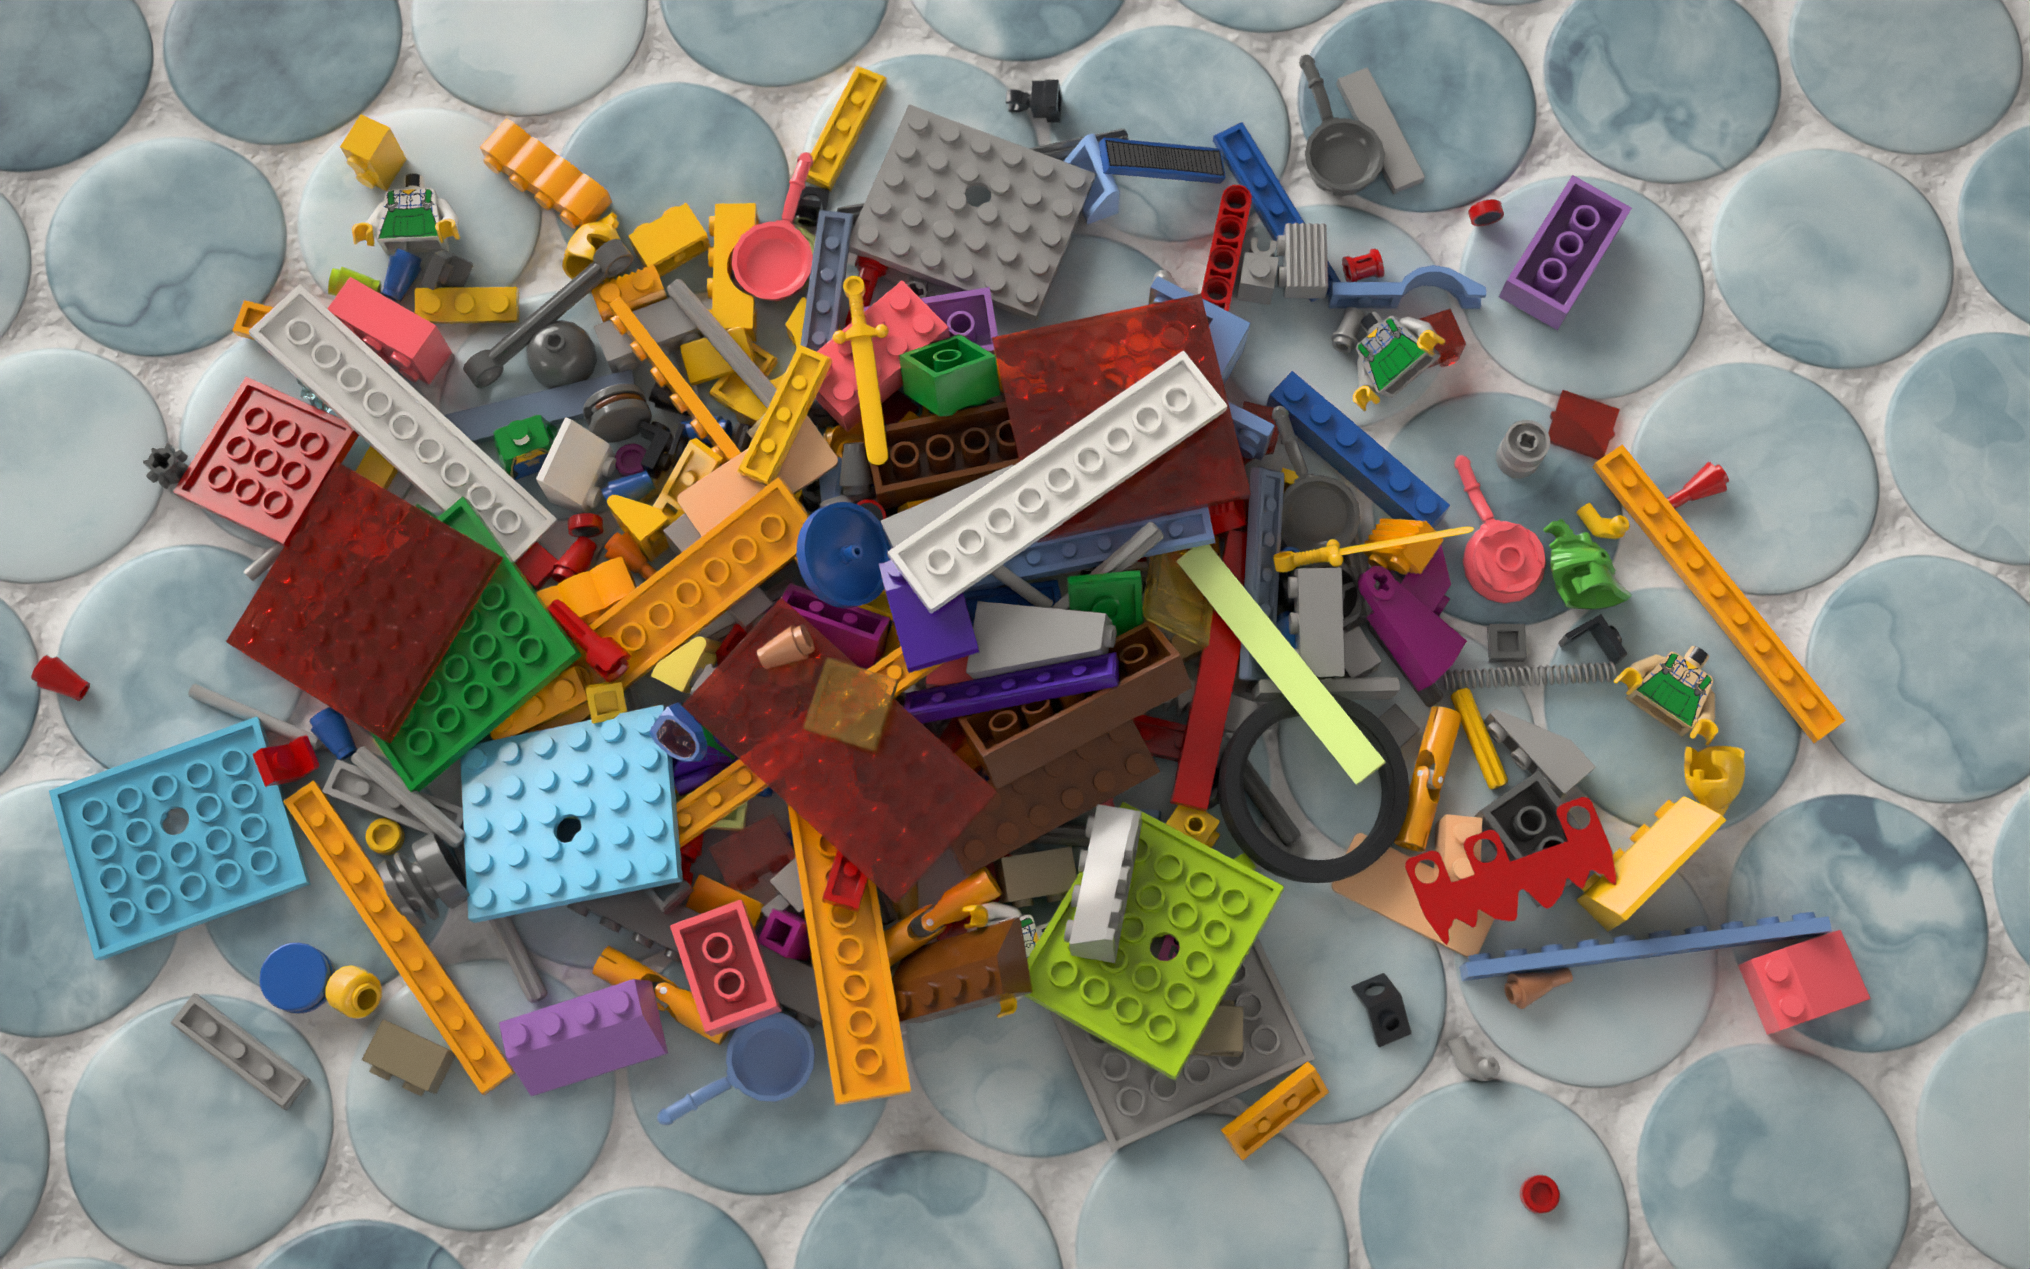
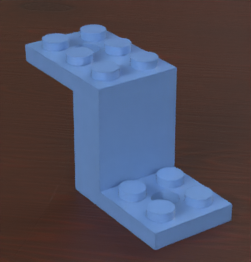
[1147,276,1275,461]

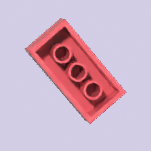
[815,281,950,432]

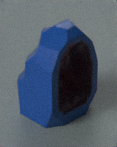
[649,702,708,762]

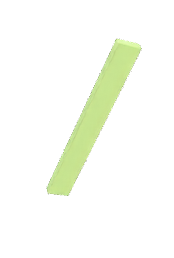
[1176,544,1386,785]

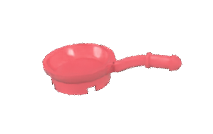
[732,152,813,301]
[1454,455,1546,604]

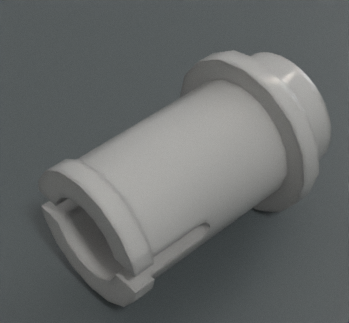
[1331,307,1365,353]

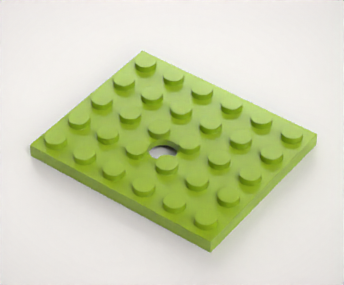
[1023,802,1284,1081]

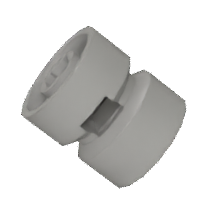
[1496,420,1550,479]

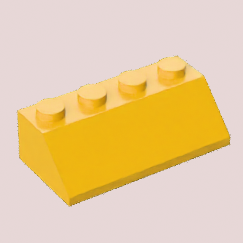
[1576,796,1726,932]

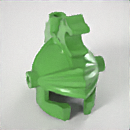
[1543,519,1632,609]

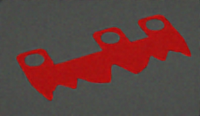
[1405,797,1616,945]

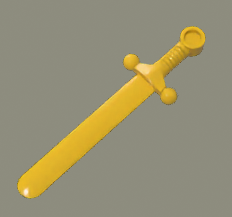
[833,275,889,465]
[1273,527,1475,572]

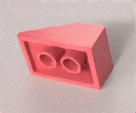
[1738,930,1871,1035]

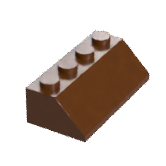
[892,918,1033,1024]

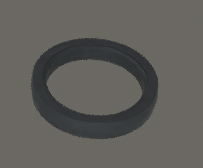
[1218,693,1409,883]

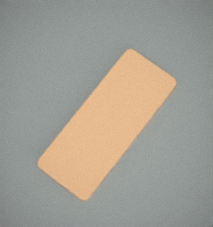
[677,415,838,537]
[1331,833,1494,958]

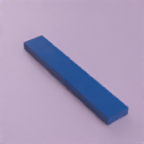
[1213,122,1341,302]

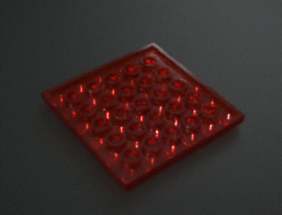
[992,294,1251,543]
[226,461,503,743]

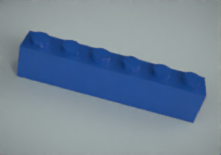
[1265,371,1450,528]

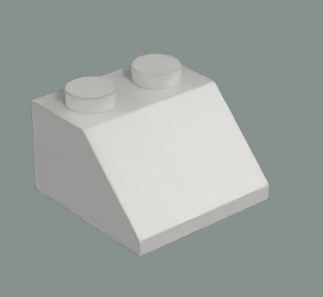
[536,417,616,514]

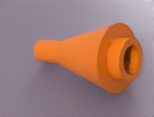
[604,531,658,580]

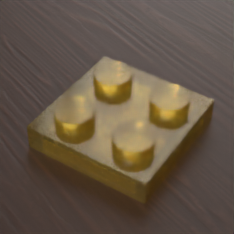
[803,658,899,752]

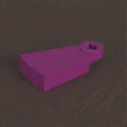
[1358,566,1467,692]

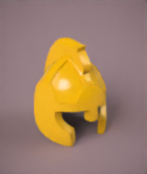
[562,212,621,282]
[1684,745,1745,816]

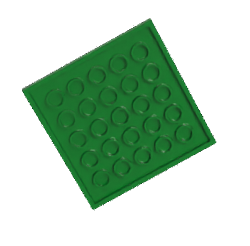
[302,496,582,792]

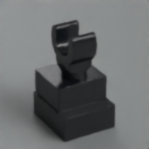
[1006,79,1063,123]

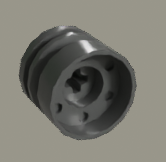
[377,832,470,930]

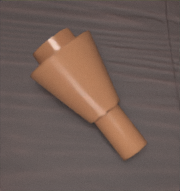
[1504,968,1573,1009]

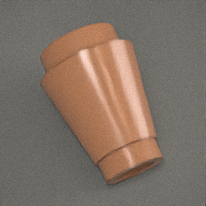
[757,624,815,669]

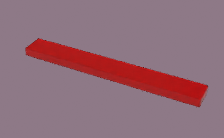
[1170,530,1247,812]

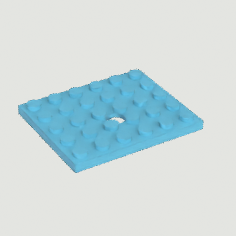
[460,704,683,923]
[49,716,311,961]

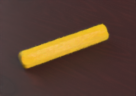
[1451,688,1508,790]

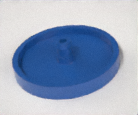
[797,502,891,608]

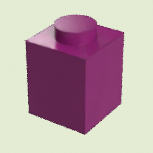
[758,908,811,961]

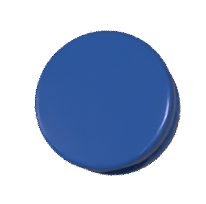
[259,942,335,1014]

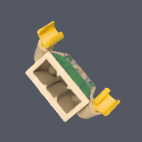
[1614,646,1718,746]

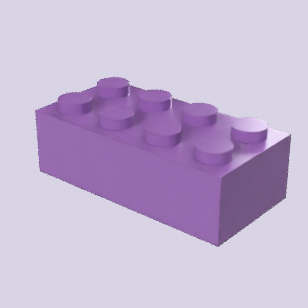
[1499,175,1632,330]

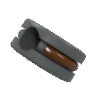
[583,384,652,443]

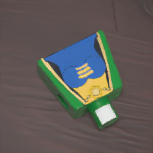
[493,415,559,480]

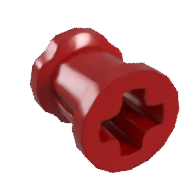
[1342,248,1384,282]

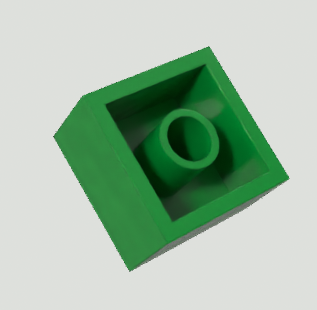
[899,334,1000,416]

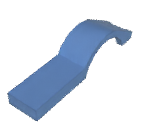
[1328,265,1486,309]

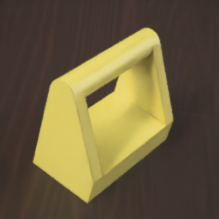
[651,636,722,693]

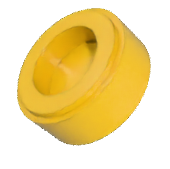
[366,818,405,855]

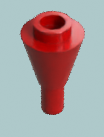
[1666,462,1729,509]

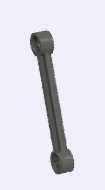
[463,239,633,388]

